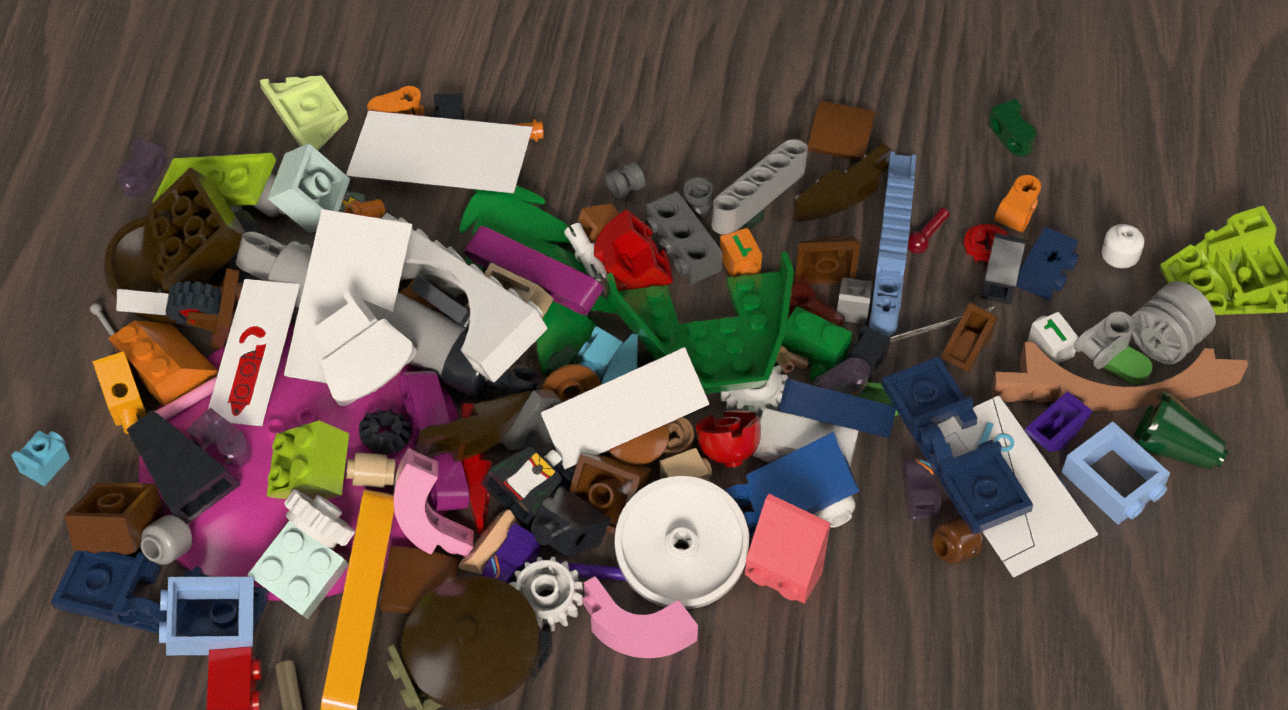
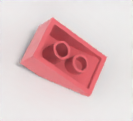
[745,494,831,604]

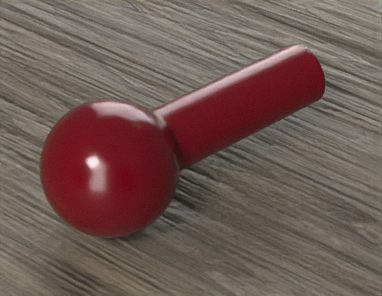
[907,207,950,254]

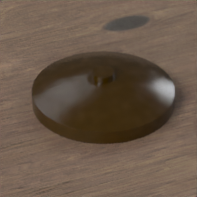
[104,216,230,324]
[401,576,541,709]

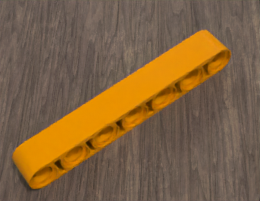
[320,489,394,710]

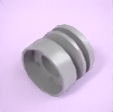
[1131,281,1216,364]

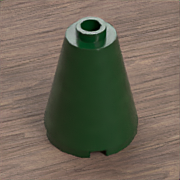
[1134,390,1228,470]

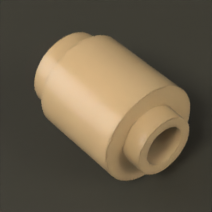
[346,452,395,488]

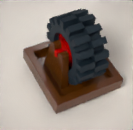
[165,269,243,351]

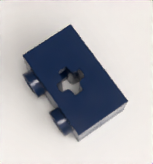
[1016,227,1079,301]

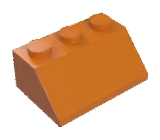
[108,320,219,407]

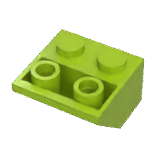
[267,420,349,500]

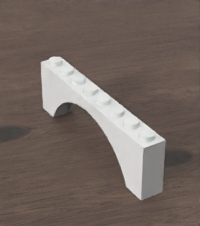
[381,213,548,383]

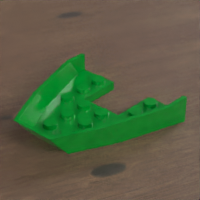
[607,252,794,394]

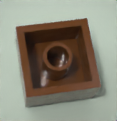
[64,482,164,555]

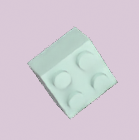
[268,143,350,234]
[248,520,349,619]

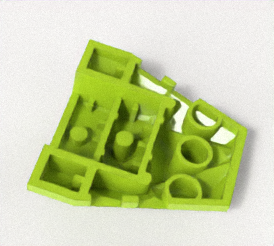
[1160,205,1288,315]

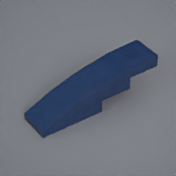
[778,379,896,438]

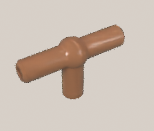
[776,346,809,373]

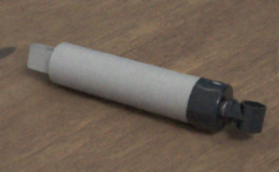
[236,232,540,399]

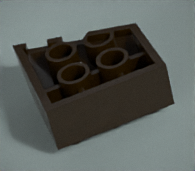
[148,167,246,291]

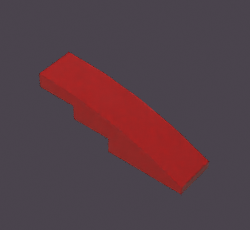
[461,403,492,534]

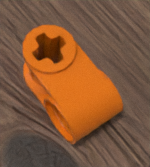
[367,86,425,116]
[994,175,1041,233]

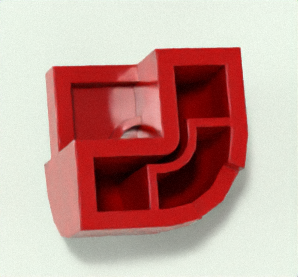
[594,209,673,291]

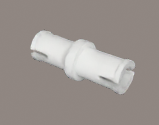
[564,223,607,282]

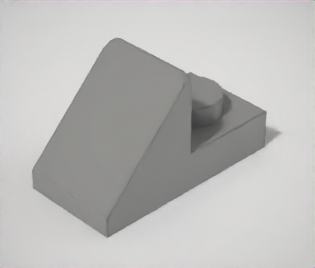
[836,277,872,324]

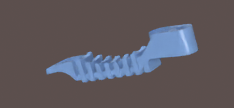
[869,152,916,337]

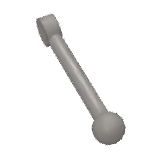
[90,303,116,336]

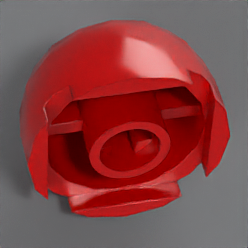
[695,410,761,467]

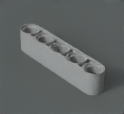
[711,139,808,235]

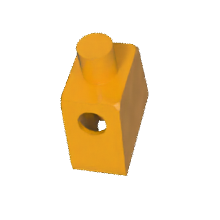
[92,351,146,434]

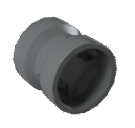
[605,161,645,200]
[683,177,713,218]

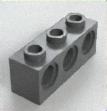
[644,191,723,285]

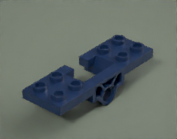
[881,357,1033,534]
[51,551,269,637]

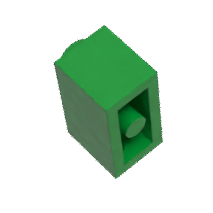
[781,306,852,375]

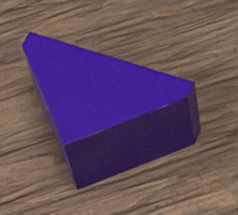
[1025,391,1092,452]

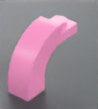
[394,448,474,557]
[583,576,698,658]

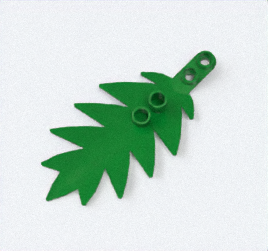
[459,186,617,374]

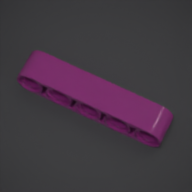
[463,226,604,315]
[400,371,469,512]

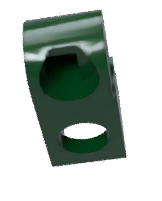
[988,99,1036,157]

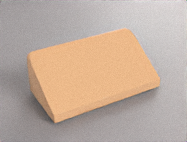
[458,509,520,574]

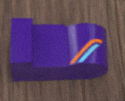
[482,523,540,584]

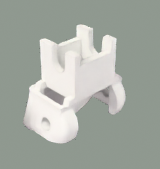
[305,291,417,406]

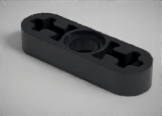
[410,274,470,329]

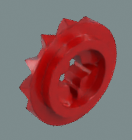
[963,224,1008,266]

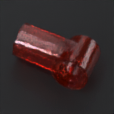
[788,284,845,327]

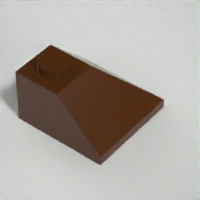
[794,236,860,285]
[569,453,651,535]

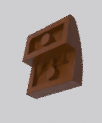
[808,101,876,161]
[381,546,459,614]

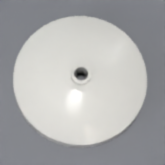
[615,476,749,609]

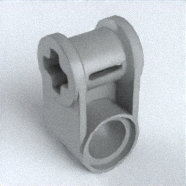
[1074,311,1134,369]

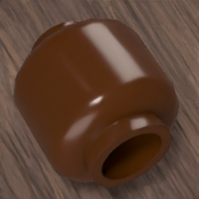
[932,517,983,564]

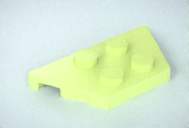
[260,76,348,151]

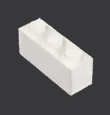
[753,408,858,467]

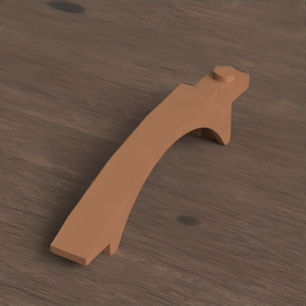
[991,342,1248,412]

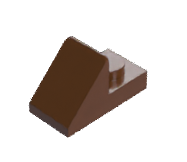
[940,302,998,373]

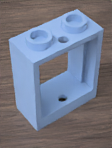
[1062,421,1170,525]
[159,577,254,656]

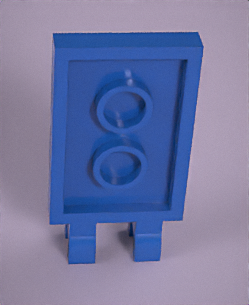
[725,432,860,537]

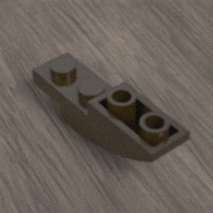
[793,143,891,222]
[414,391,531,462]

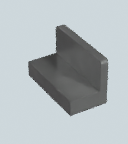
[501,390,564,456]

